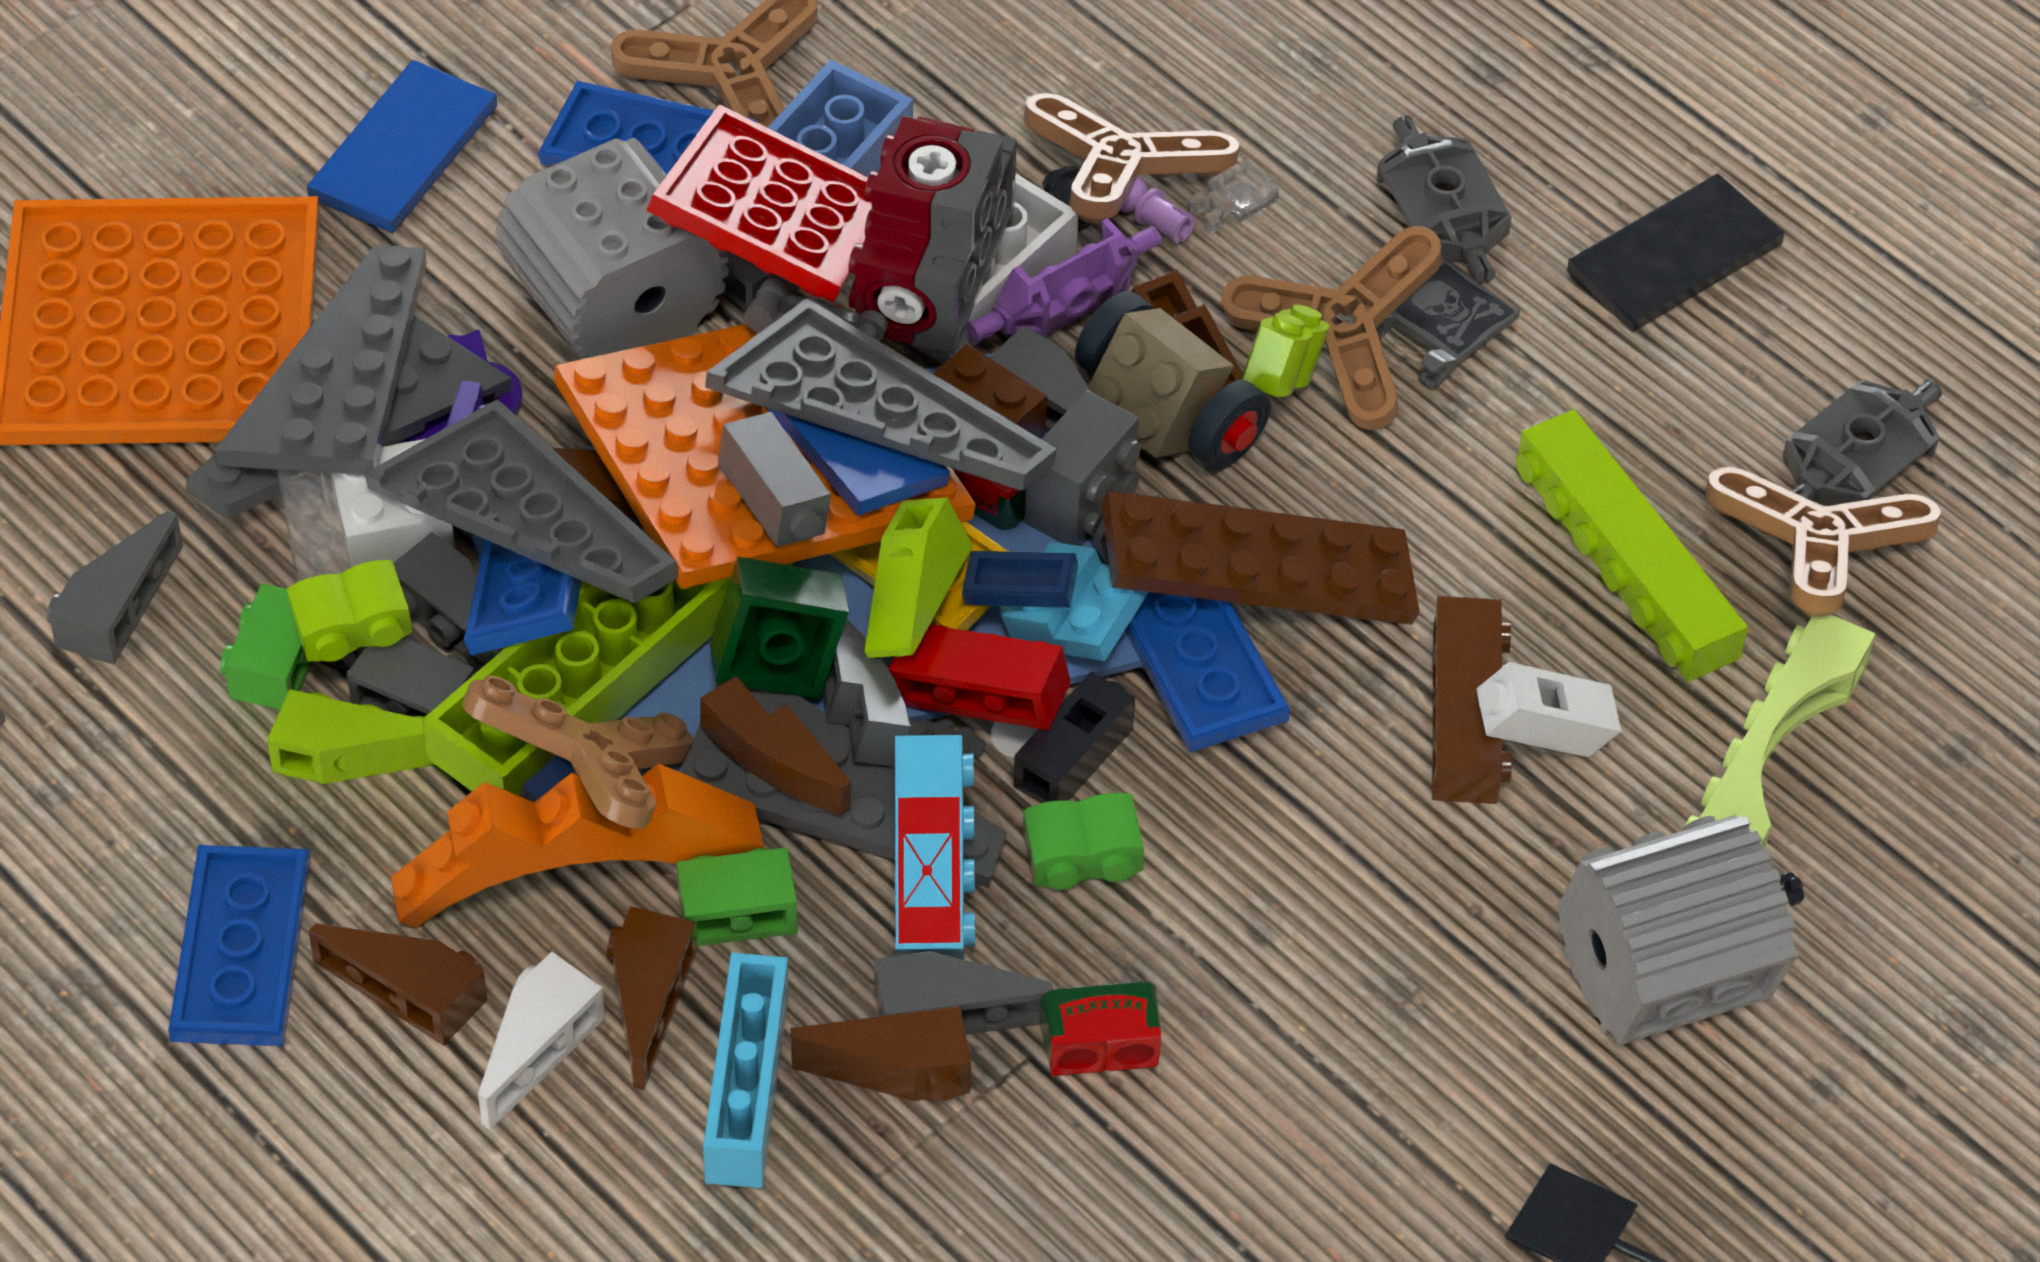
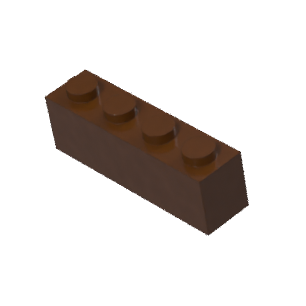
[1432,596,1512,804]

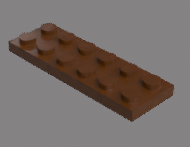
[1101,491,1420,625]

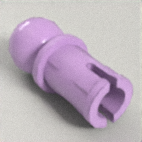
[1120,176,1195,243]

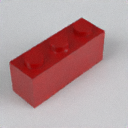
[888,625,1071,730]

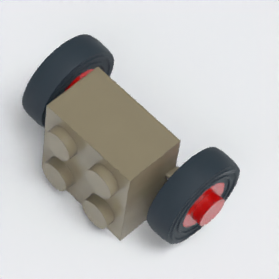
[1075,291,1271,470]

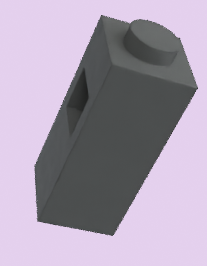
[718,412,831,547]

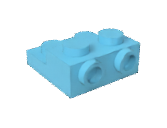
[1001,542,1149,661]

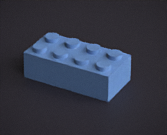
[767,59,913,177]

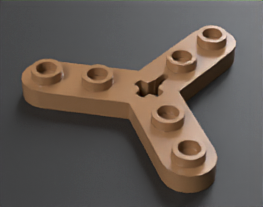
[611,0,817,127]
[1023,93,1239,224]
[1221,226,1443,430]
[1705,467,1941,617]
[462,676,693,829]

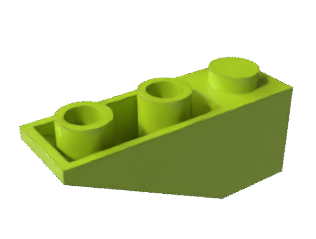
[864,497,973,658]
[267,689,435,784]

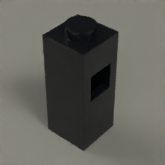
[1013,671,1135,803]

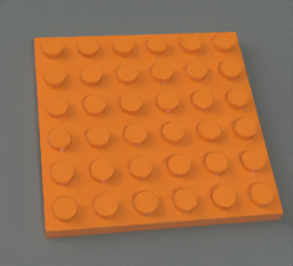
[0,196,320,445]
[554,304,975,589]

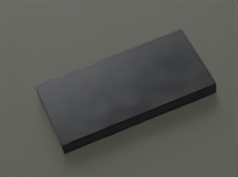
[1567,173,1785,332]

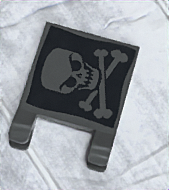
[1376,259,1520,389]

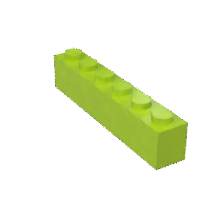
[1516,409,1748,683]

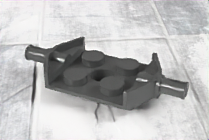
[1376,115,1512,284]
[1783,379,1942,506]

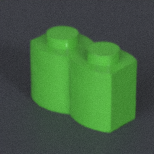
[1023,793,1144,890]

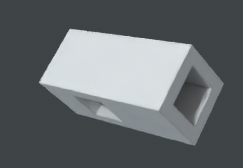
[1476,662,1622,757]

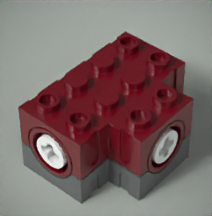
[848,116,1017,355]

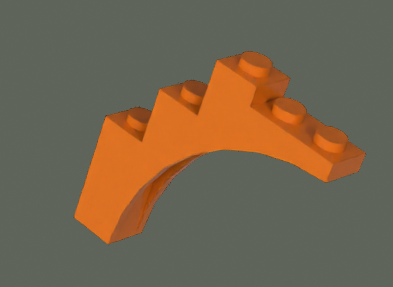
[391,763,764,928]

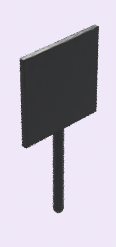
[1505,1163,1668,1262]

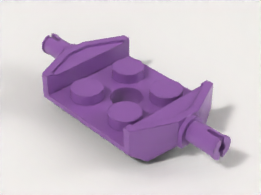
[967,218,1162,343]

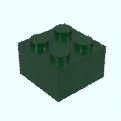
[710,556,849,699]

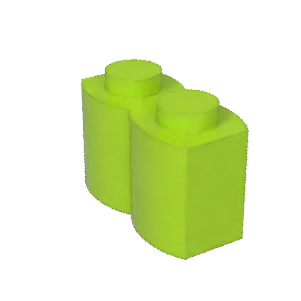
[1241,305,1330,397]
[287,560,413,662]

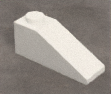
[478,952,605,1130]

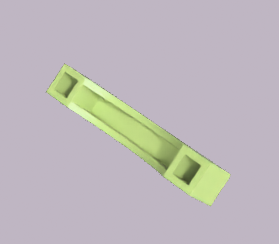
[1685,614,1876,849]

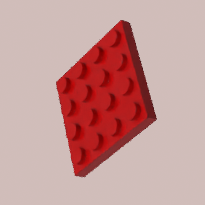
[646,104,872,303]

